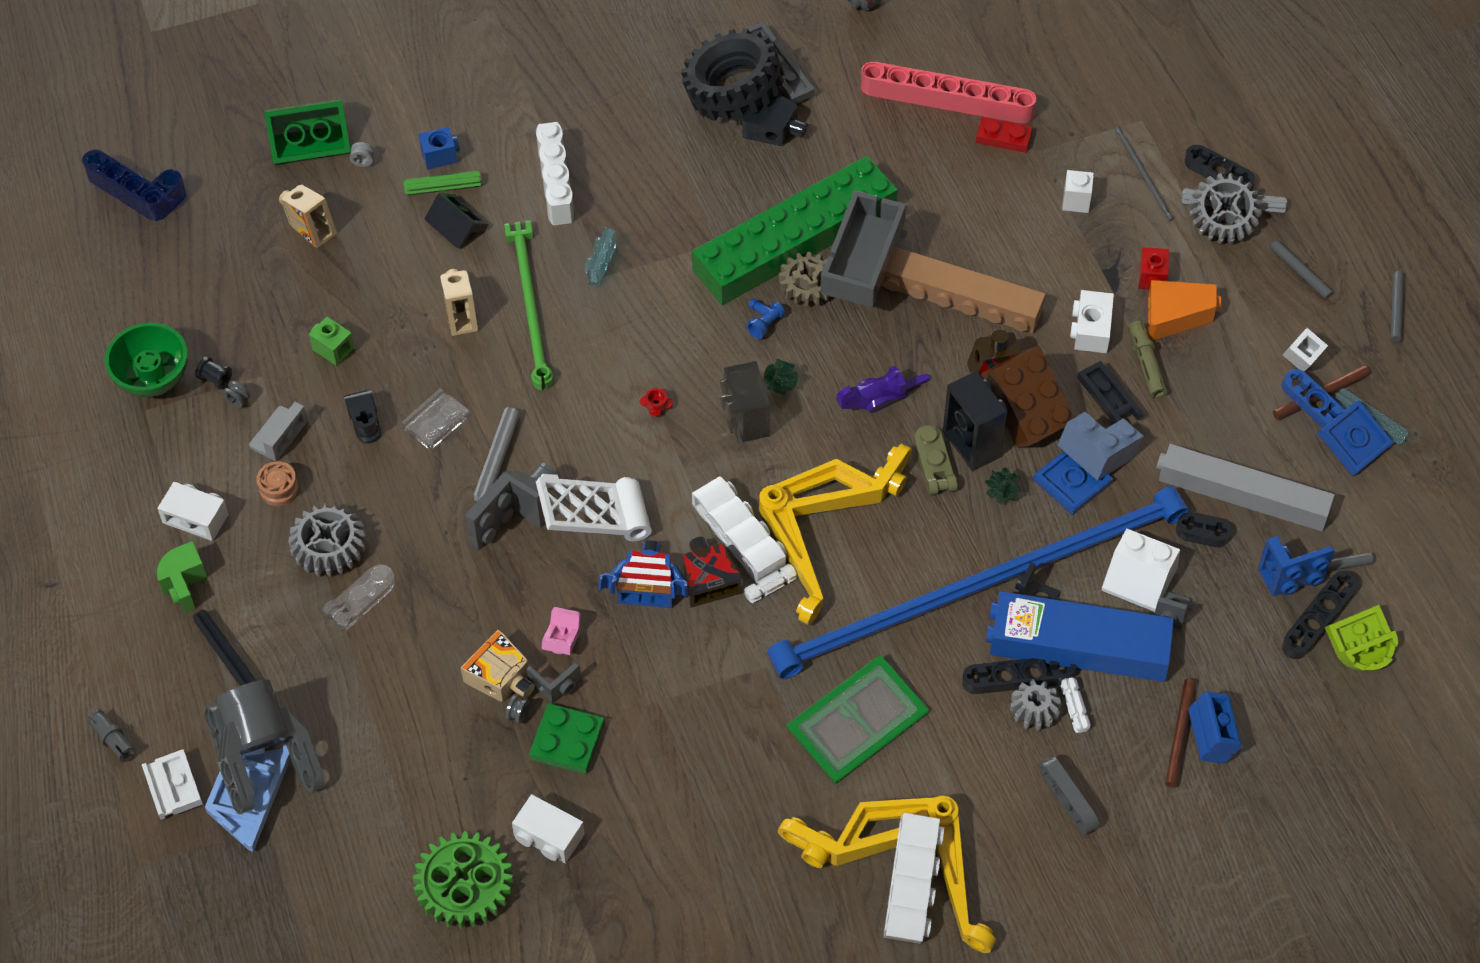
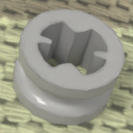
[349,142,375,167]

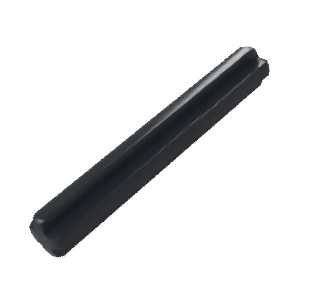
[193,609,257,686]

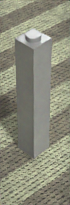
[1156,444,1335,532]

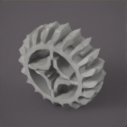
[1189,173,1262,244]
[288,503,367,577]

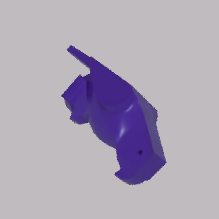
[836,366,930,413]

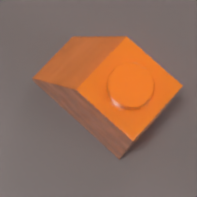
[1148,280,1221,340]

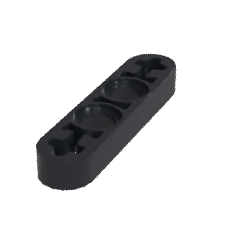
[1282,571,1358,659]
[962,658,1076,694]

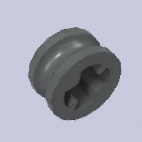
[222,381,250,408]
[505,694,530,724]

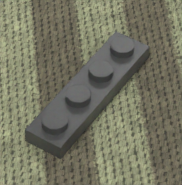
[747,21,815,104]

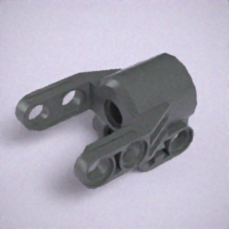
[204,680,324,814]

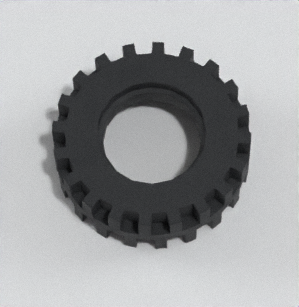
[681,29,784,121]

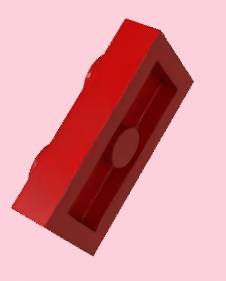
[976,117,1032,153]

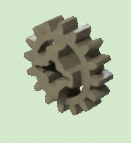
[779,252,834,306]

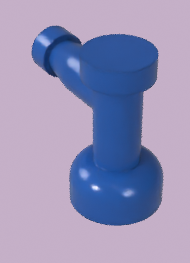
[746,298,785,340]

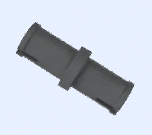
[87,709,136,762]

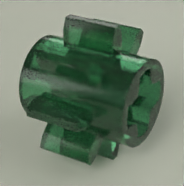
[764,359,798,395]
[984,467,1021,504]

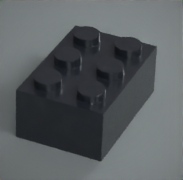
[943,371,1008,472]

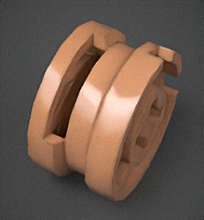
[256,461,299,506]

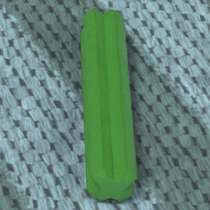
[404,171,482,195]

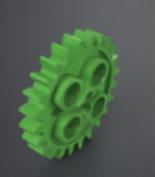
[413,831,513,929]

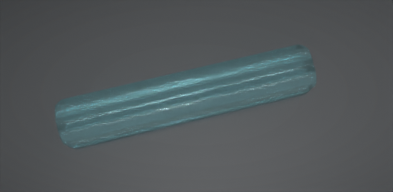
[1335,388,1409,445]

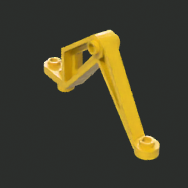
[759,444,912,626]
[778,796,996,953]

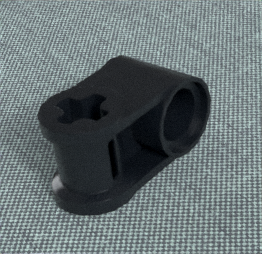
[344,388,381,444]

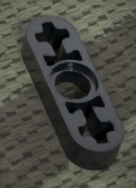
[1184,144,1255,191]

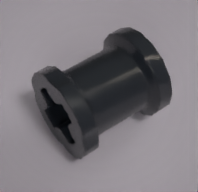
[195,356,232,390]

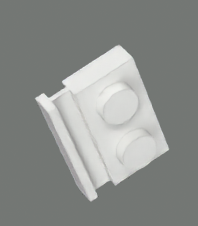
[142,749,203,820]

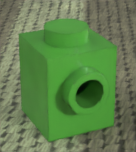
[309,317,355,366]

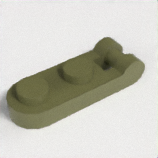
[914,425,957,495]

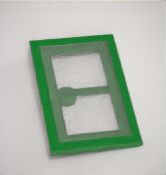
[786,654,930,784]

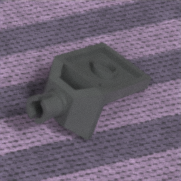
[465,462,557,550]

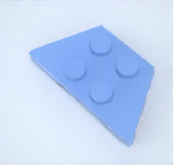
[205,744,291,852]

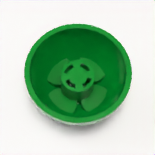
[105,323,188,397]

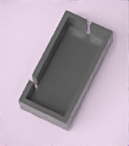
[821,190,906,308]

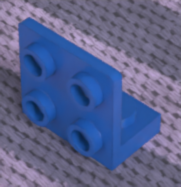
[1258,536,1335,597]

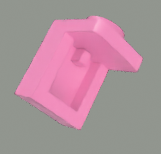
[542,607,581,655]

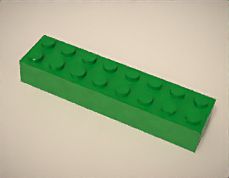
[692,156,898,306]

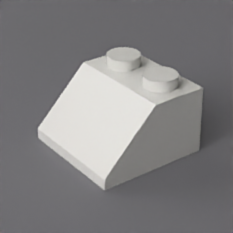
[1102,529,1180,612]

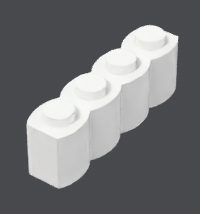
[536,122,574,226]
[692,476,787,583]
[883,813,944,944]

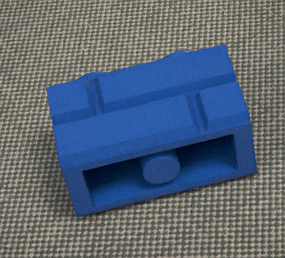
[1188,691,1242,764]

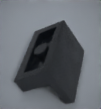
[425,193,489,249]

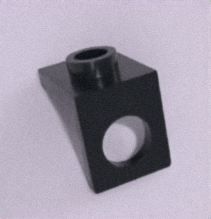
[1015,562,1059,600]

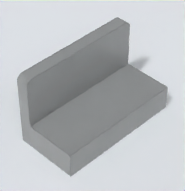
[249,402,308,461]

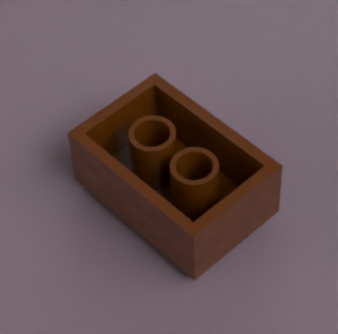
[981,346,1075,448]

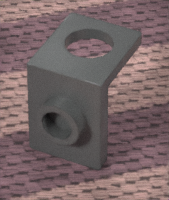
[1154,591,1190,629]
[527,662,581,704]

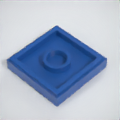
[1317,399,1394,476]
[1033,451,1113,516]

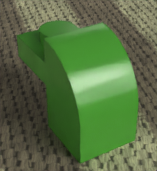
[157,541,207,613]

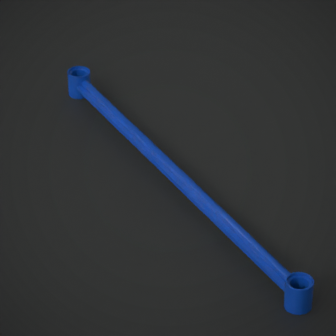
[767,486,1189,679]

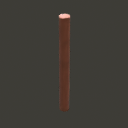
[1273,365,1370,420]
[1165,678,1196,788]

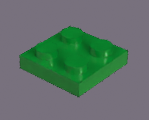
[529,703,604,774]

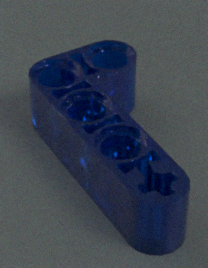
[82,150,187,221]

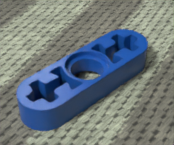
[1281,369,1345,428]

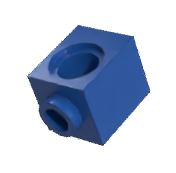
[418,127,460,170]

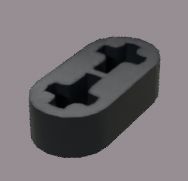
[1176,512,1231,547]

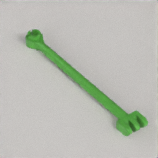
[504,220,554,390]

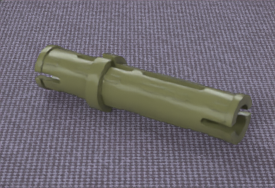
[1128,321,1168,399]

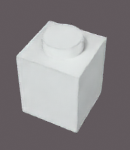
[1062,170,1093,213]
[1283,328,1328,372]

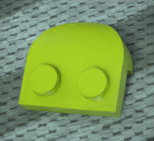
[1325,605,1398,671]

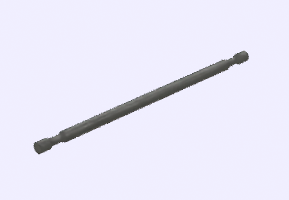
[1115,126,1173,222]

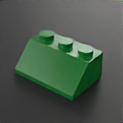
[264,98,351,164]

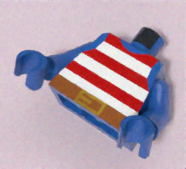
[598,540,688,608]

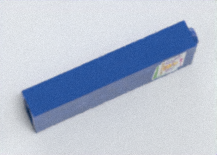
[986,591,1174,682]

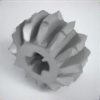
[1010,679,1061,732]

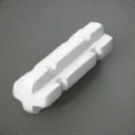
[744,564,797,603]
[1061,677,1091,733]

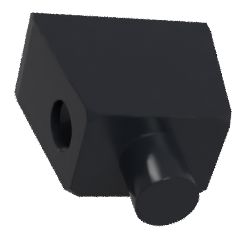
[742,94,808,146]

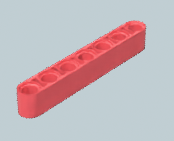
[861,62,1036,124]

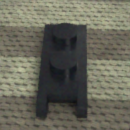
[1077,361,1143,424]

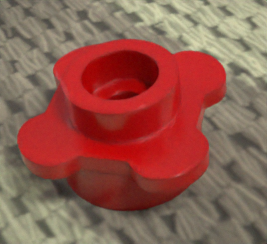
[640,388,673,417]

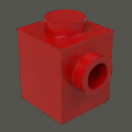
[1138,247,1169,290]

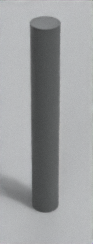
[1270,240,1333,300]
[1390,271,1404,343]
[1328,552,1373,571]

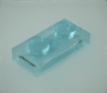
[584,228,616,287]

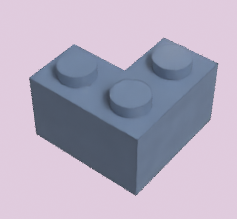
[1058,412,1143,481]

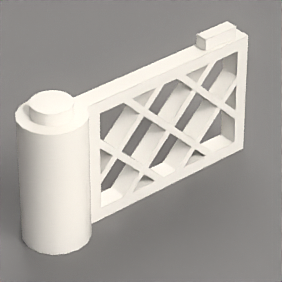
[536,474,652,541]

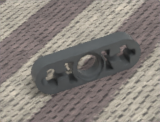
[1038,756,1099,835]

